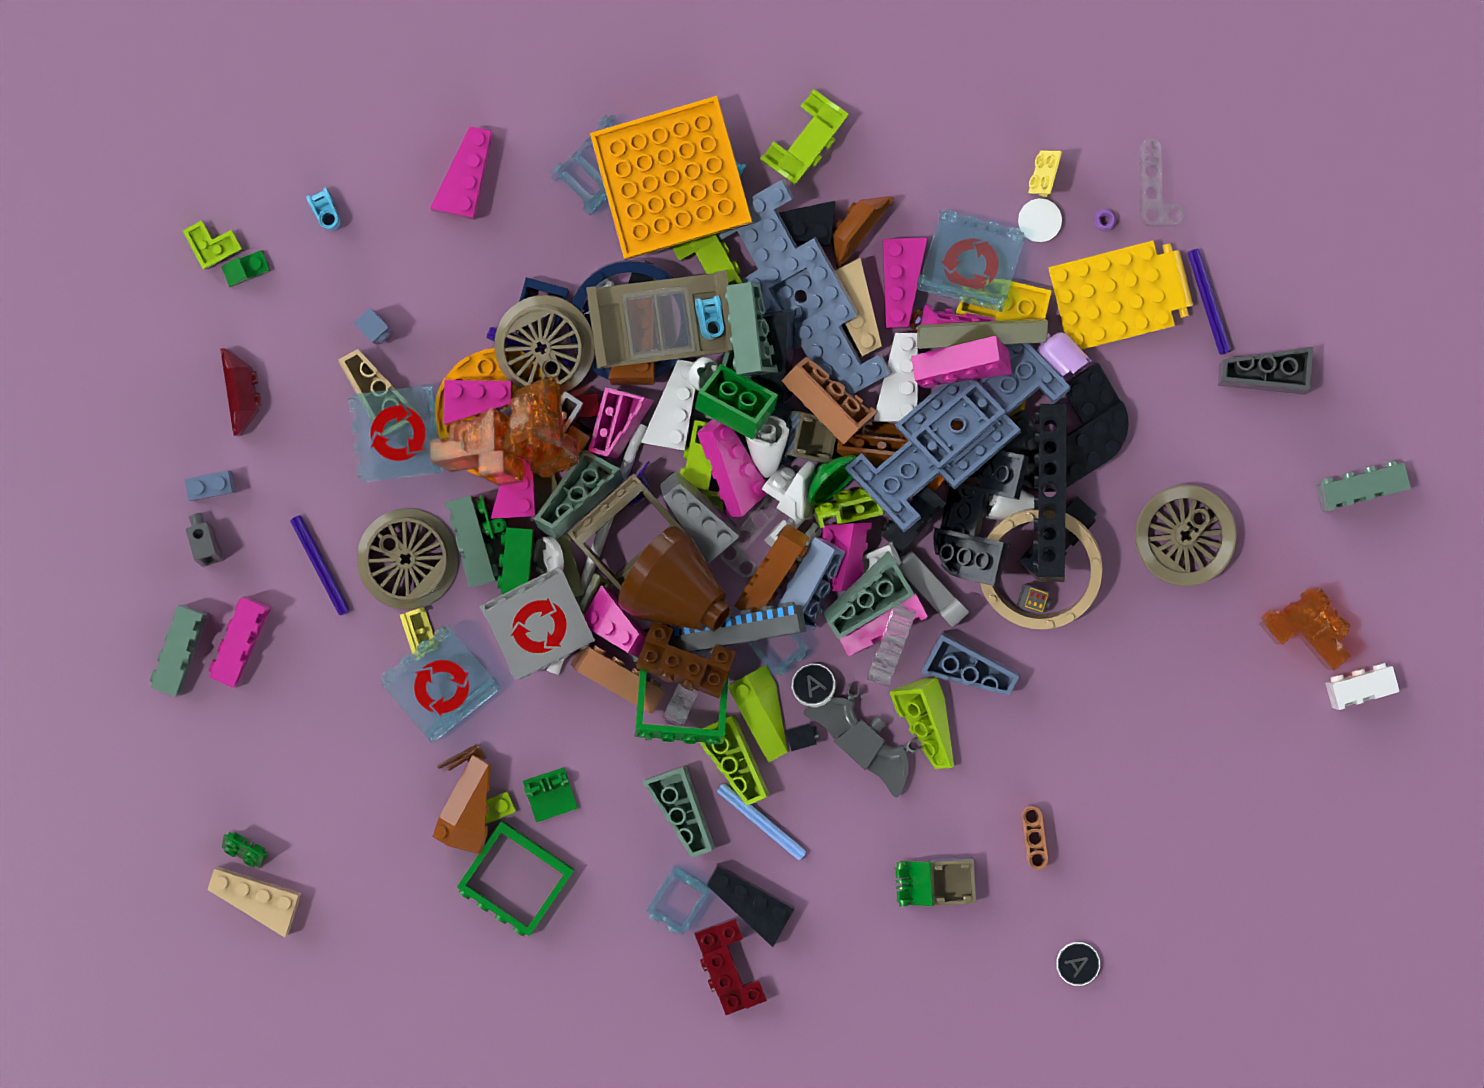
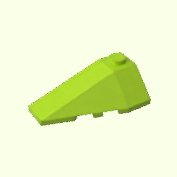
[728,664,788,763]
[889,677,954,769]

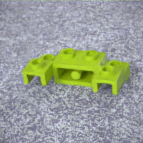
[760,89,849,185]
[672,234,742,285]
[680,420,737,511]
[813,487,883,528]

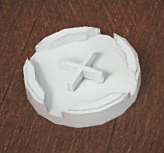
[1018,198,1062,242]
[533,536,564,576]

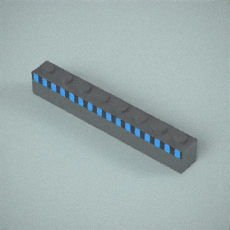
[633,602,806,662]

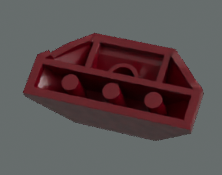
[220,348,262,437]

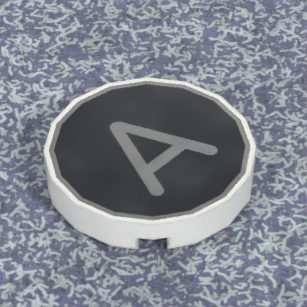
[792,664,836,707]
[1056,942,1100,986]

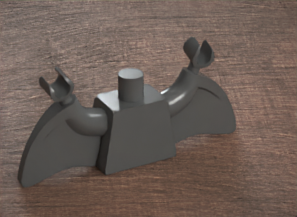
[803,683,921,798]

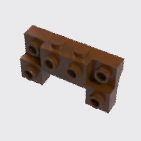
[636,622,736,698]

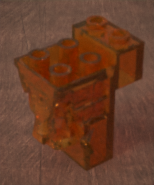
[501,378,579,477]
[430,408,525,486]
[1259,587,1351,671]

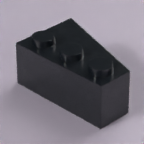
[881,486,946,553]

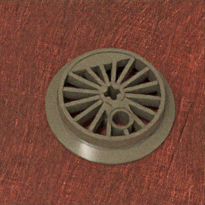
[495,295,595,396]
[1135,485,1237,586]
[357,509,458,609]

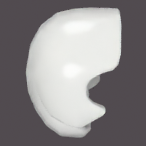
[688,357,718,391]

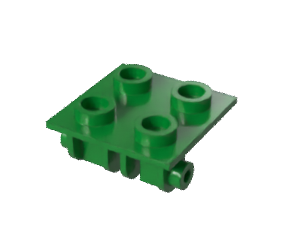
[477,495,508,539]
[523,767,578,823]
[221,832,268,868]
[895,861,933,907]

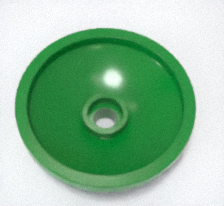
[808,455,858,506]

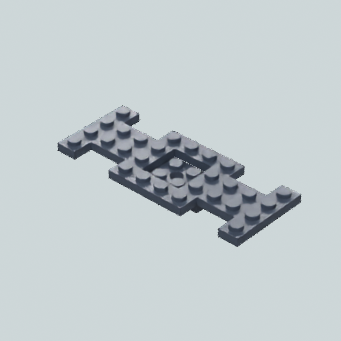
[715,179,891,395]
[845,343,1071,532]

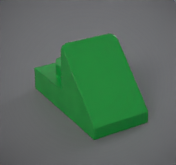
[221,250,270,287]

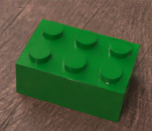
[695,364,778,440]
[497,527,535,594]

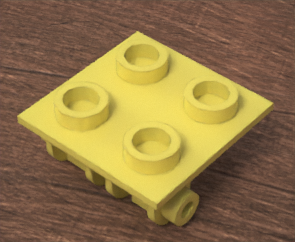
[1028,151,1062,197]

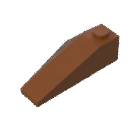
[432,755,491,854]

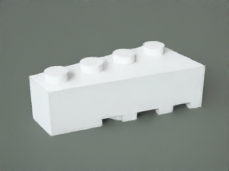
[872,333,918,422]
[641,360,696,451]

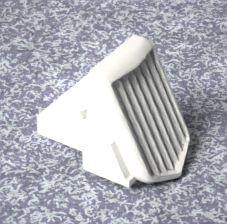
[762,460,815,520]

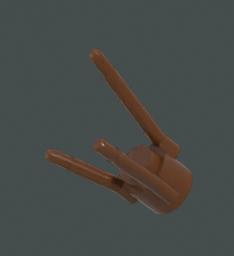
[437,744,487,771]

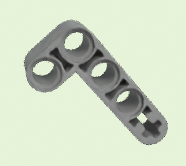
[898,549,969,627]

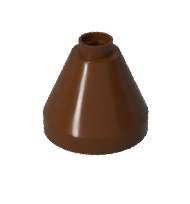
[618,526,731,632]

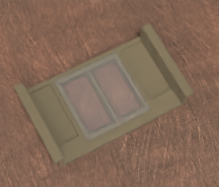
[586,270,734,369]

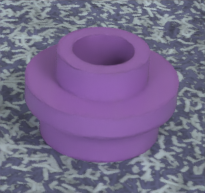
[1094,209,1116,231]

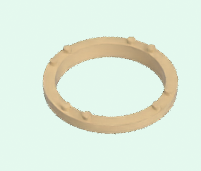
[980,508,1103,629]

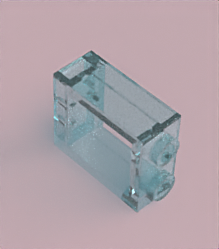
[748,607,808,676]
[646,864,711,935]

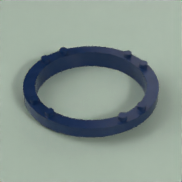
[568,260,688,380]

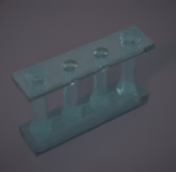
[551,114,616,216]

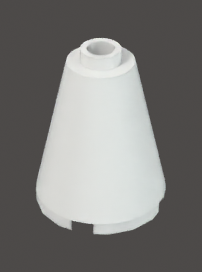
[745,416,789,478]
[984,489,1034,523]

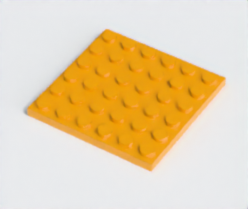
[590,96,753,260]

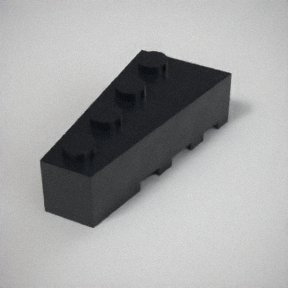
[757,308,797,404]
[1017,496,1097,579]
[707,864,794,947]

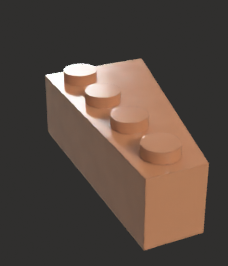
[782,357,878,444]
[570,645,665,714]

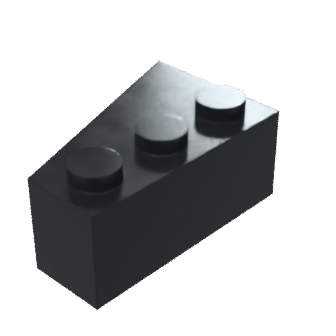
[778,201,835,247]

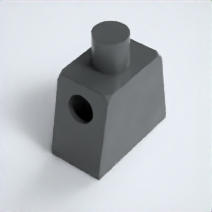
[186,513,223,567]

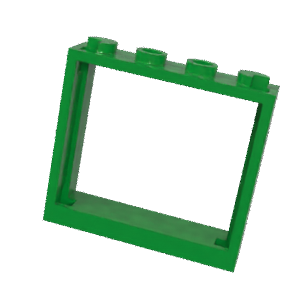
[634,669,729,746]
[457,820,575,937]

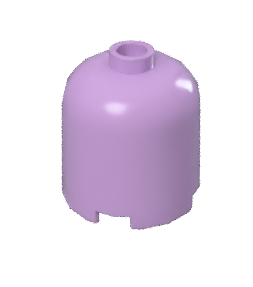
[1036,333,1091,381]

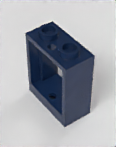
[516,277,569,339]

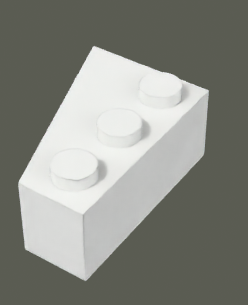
[1325,663,1400,710]

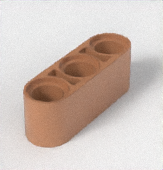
[1021,805,1048,870]

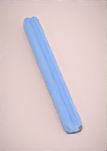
[717,783,806,860]

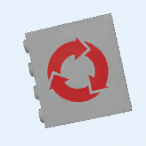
[479,567,595,680]

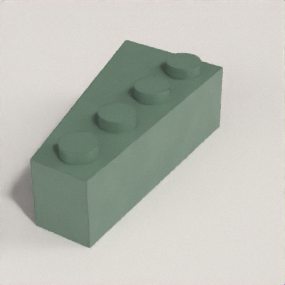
[534,449,624,539]
[1316,460,1411,511]
[445,495,499,588]

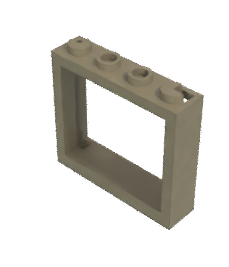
[567,473,686,591]

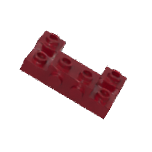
[694,918,767,1015]

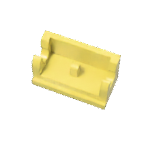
[400,607,438,657]

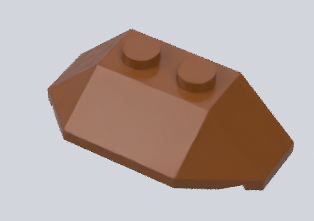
[832,196,894,269]
[837,422,908,469]

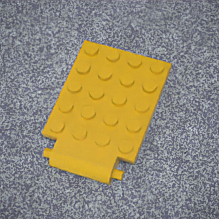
[1048,240,1193,350]

